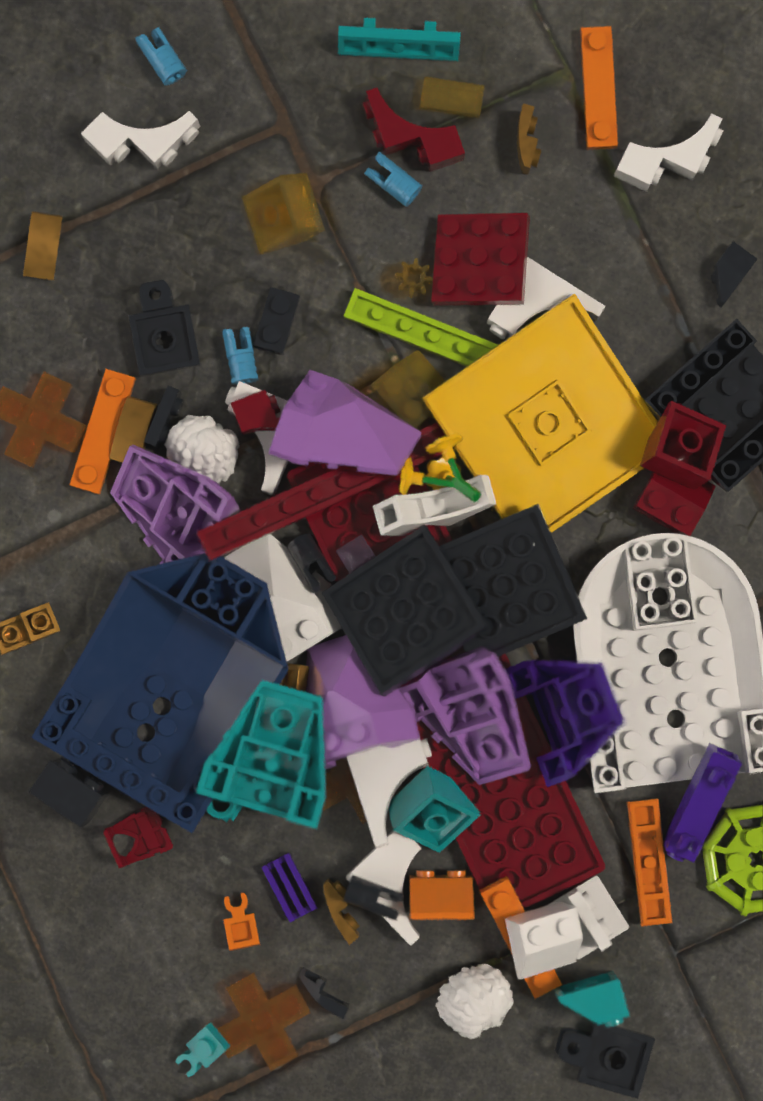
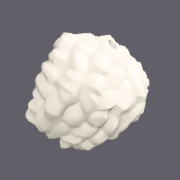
[164,415,239,483]
[435,964,513,1039]

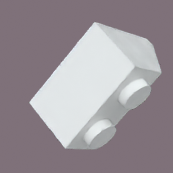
[505,901,583,980]

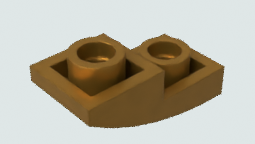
[517,103,541,175]
[23,211,62,280]
[109,396,158,463]
[0,602,60,656]
[324,878,360,945]

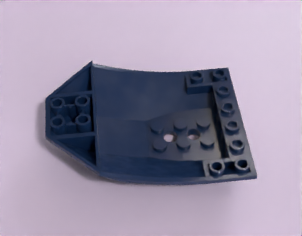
[31,553,288,833]

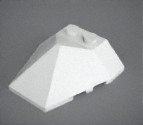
[224,534,342,662]

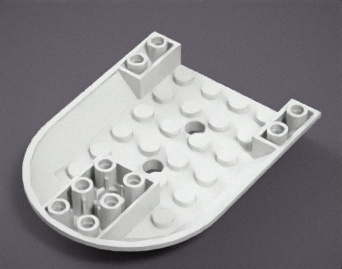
[573,533,763,793]

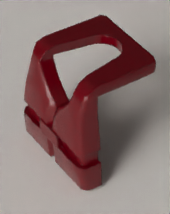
[103,806,174,868]

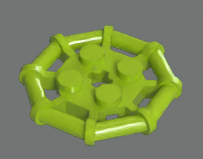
[702,804,763,916]

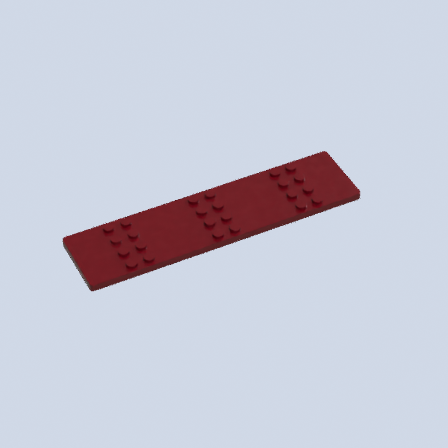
[287,461,605,908]

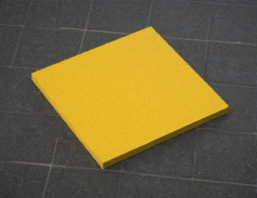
[421,294,658,533]

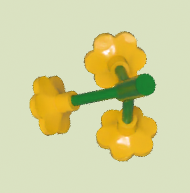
[400,433,481,502]

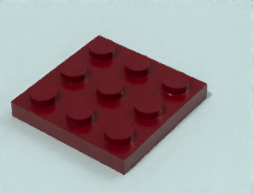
[431,213,530,305]

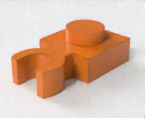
[223,893,260,951]

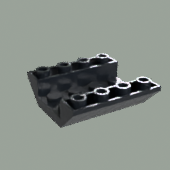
[644,319,763,492]

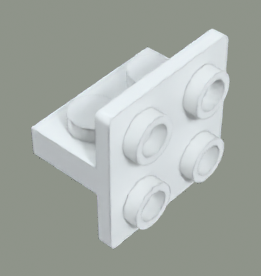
[546,875,629,959]

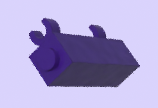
[663,743,742,862]

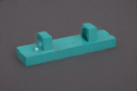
[338,18,461,61]

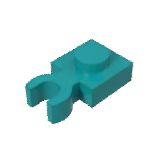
[176,1022,231,1077]

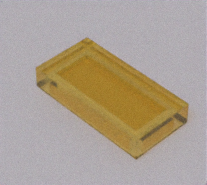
[420,77,484,118]

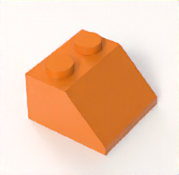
[410,870,474,919]

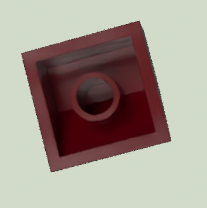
[640,401,726,490]
[632,472,716,536]

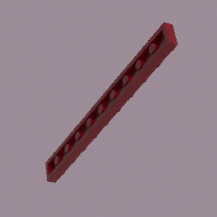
[196,422,455,562]

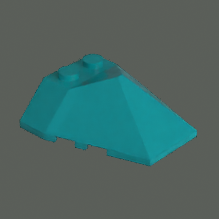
[196,680,326,829]

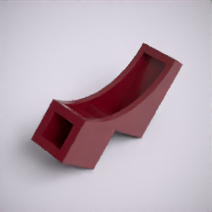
[362,87,465,172]
[231,389,328,470]

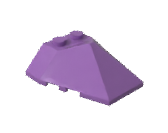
[269,370,422,475]
[110,445,241,564]
[306,635,420,770]
[399,647,531,785]

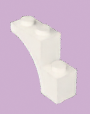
[81,111,200,169]
[614,114,723,192]
[373,475,497,536]

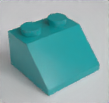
[388,766,480,853]
[554,971,630,1027]

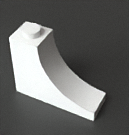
[487,257,605,339]
[225,381,288,497]
[347,739,432,848]
[346,830,421,946]

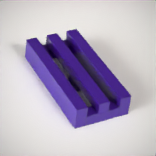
[261,853,318,923]

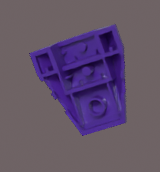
[504,660,625,787]

